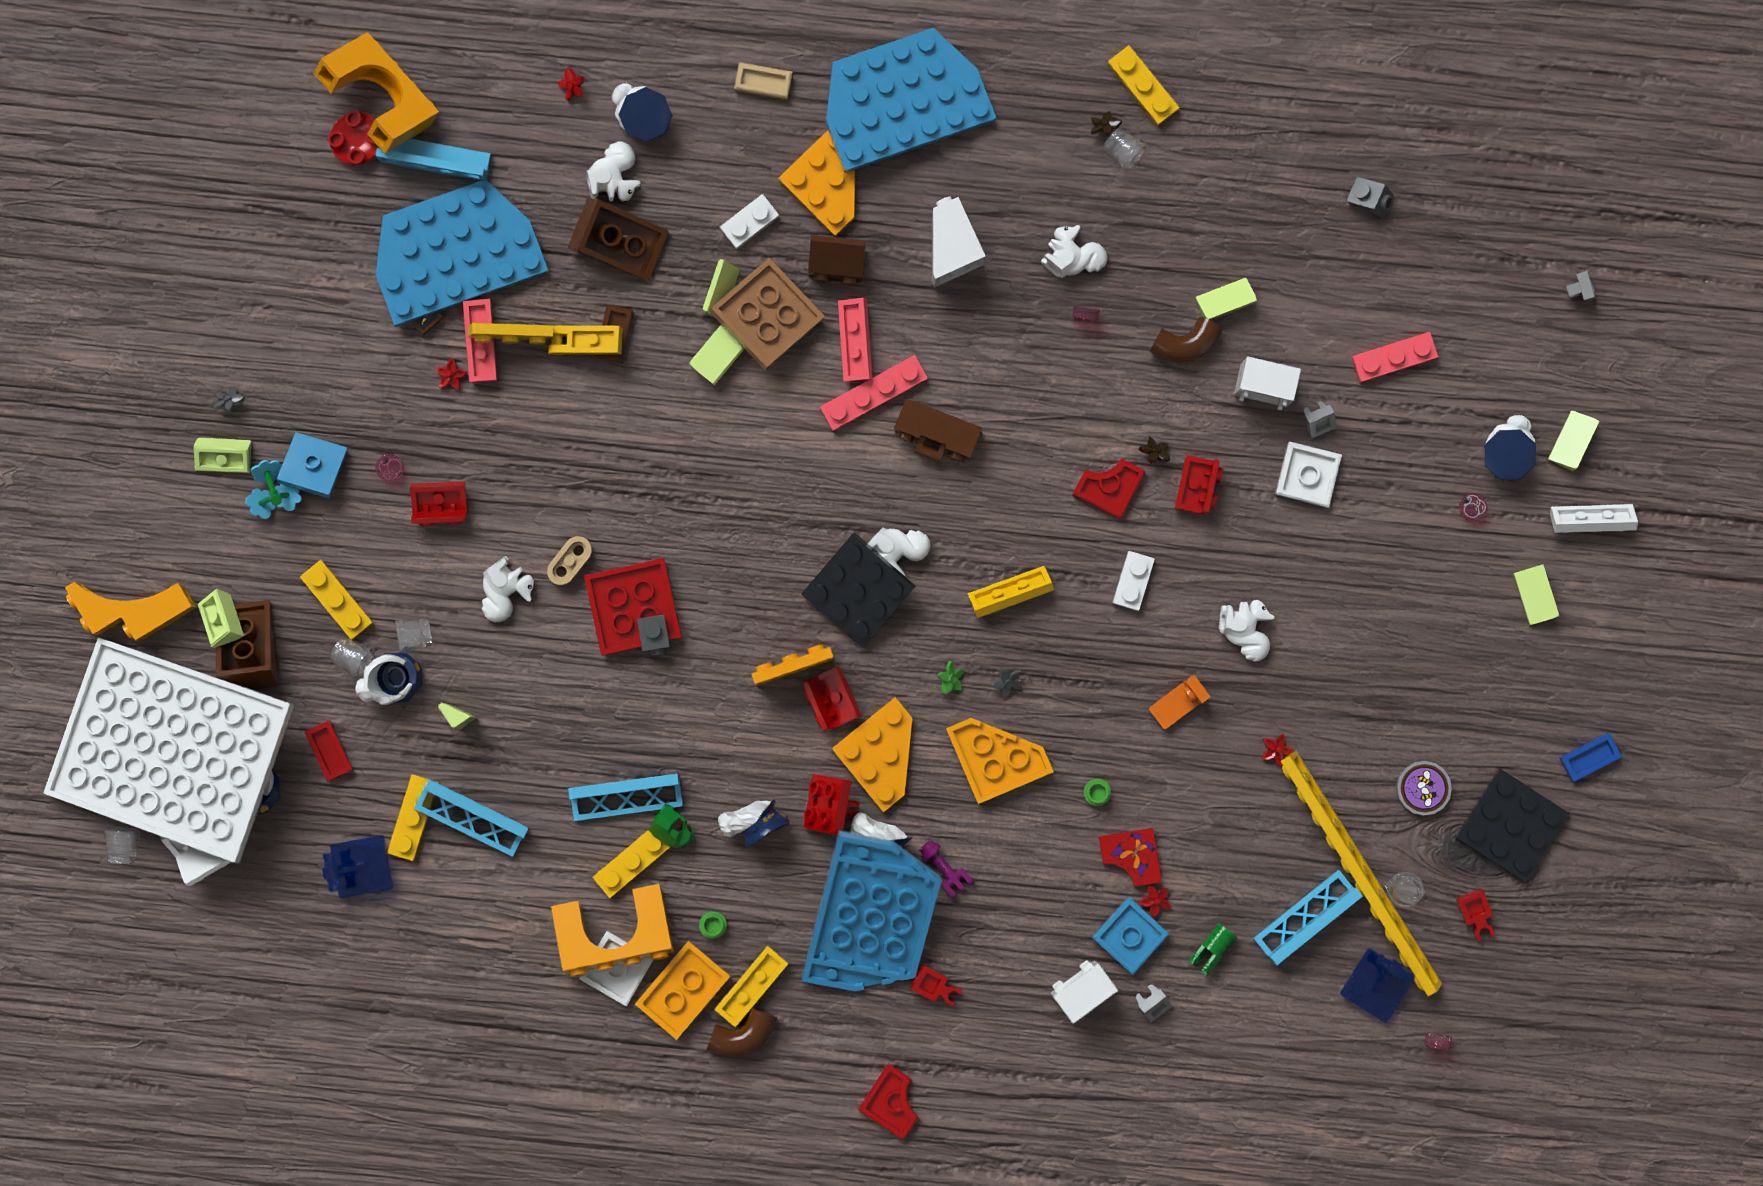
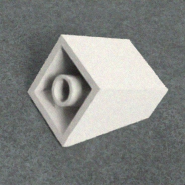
[932,196,986,288]

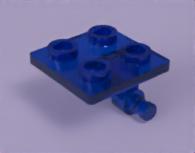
[322,835,393,898]
[1340,948,1414,1023]

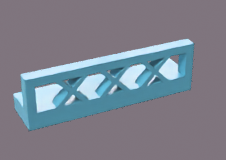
[376,139,491,181]
[568,774,683,821]
[414,779,528,857]
[1253,870,1363,965]

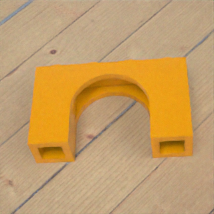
[313,32,439,154]
[551,884,674,978]

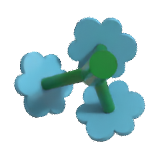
[245,460,302,519]

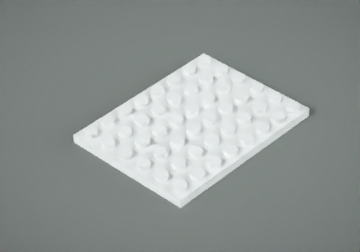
[44,638,294,863]

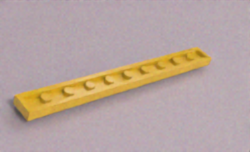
[1281,751,1442,996]

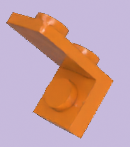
[1149,675,1211,729]

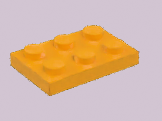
[751,644,834,686]
[635,941,730,1040]

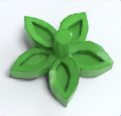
[937,661,965,694]

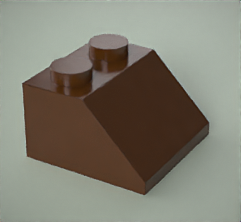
[808,235,866,285]

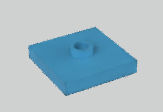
[277,432,348,499]
[1092,897,1170,975]

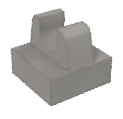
[1566,271,1597,302]
[1304,401,1337,438]
[1136,985,1172,1023]

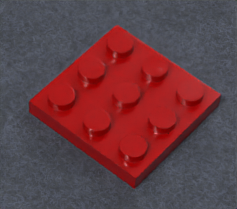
[584,558,682,656]

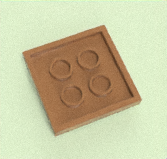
[710,258,825,370]

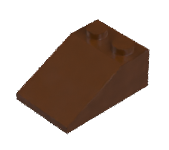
[568,198,669,281]
[216,600,278,690]

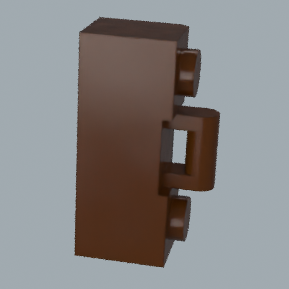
[894,398,982,463]

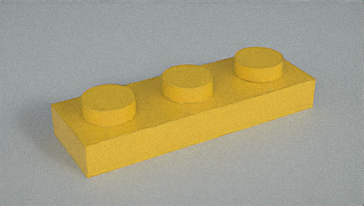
[1107,45,1179,126]
[467,323,553,344]
[300,560,374,640]
[968,566,1054,618]
[387,774,439,861]
[592,830,670,898]
[714,946,789,1027]

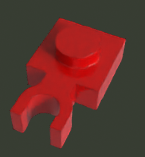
[1456,889,1495,941]
[910,964,962,1007]

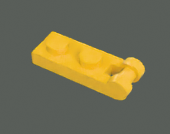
[548,326,623,355]

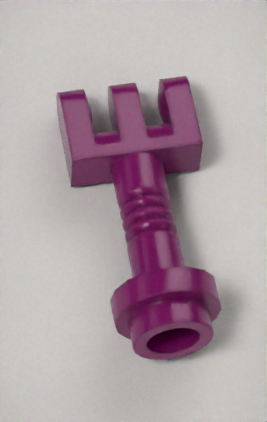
[919,840,974,899]

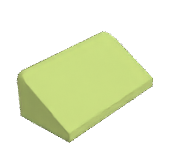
[703,259,740,317]
[1195,278,1257,320]
[689,324,744,385]
[1548,411,1599,471]
[194,438,252,473]
[1513,564,1559,625]
[198,589,244,648]
[438,703,477,729]

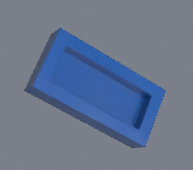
[1559,733,1622,782]

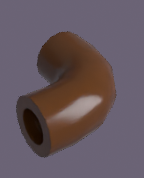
[1149,317,1222,363]
[706,1008,777,1057]

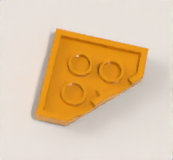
[778,130,855,237]
[832,697,912,812]
[946,718,1054,804]

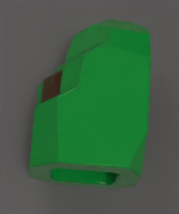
[648,804,695,849]

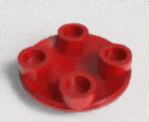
[328,110,379,165]

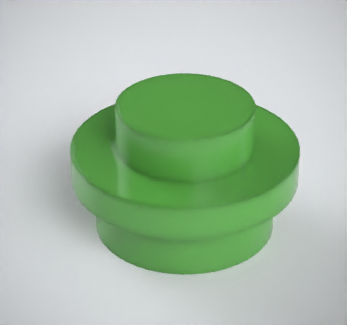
[1083,779,1111,806]
[699,911,727,939]

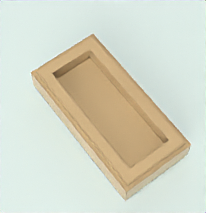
[734,62,792,100]

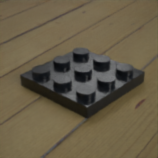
[802,532,916,648]
[1455,769,1570,882]

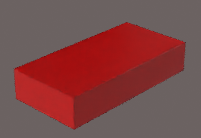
[304,720,354,782]

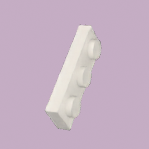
[1550,504,1638,533]

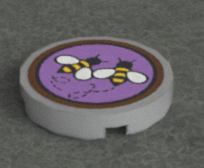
[1396,761,1452,816]

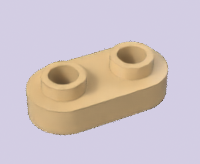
[547,536,592,586]

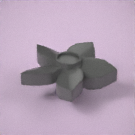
[212,386,245,413]
[991,668,1022,698]

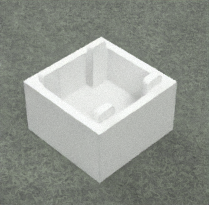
[1234,356,1301,411]
[1051,960,1118,1023]

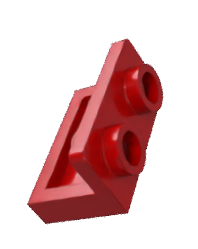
[1174,455,1223,516]
[410,481,469,527]
[803,666,862,732]

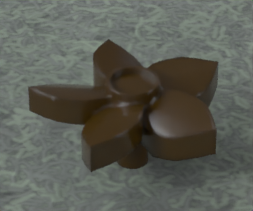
[1091,111,1122,136]
[1139,437,1170,464]

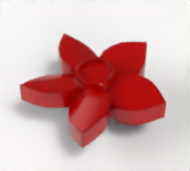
[557,68,584,101]
[435,358,468,390]
[1262,734,1294,767]
[1138,885,1171,917]

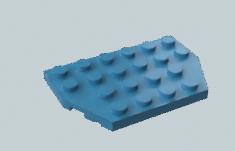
[826,28,997,173]
[376,179,549,327]
[802,831,941,991]

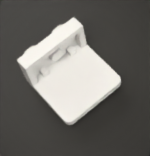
[160,836,231,886]

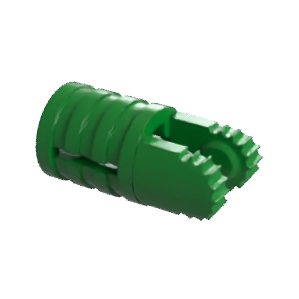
[1189,923,1238,976]

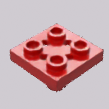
[803,774,859,834]

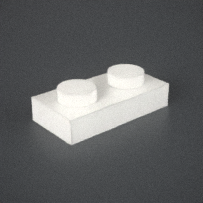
[720,194,779,250]
[1112,551,1154,611]

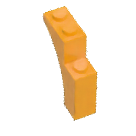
[65,582,198,642]

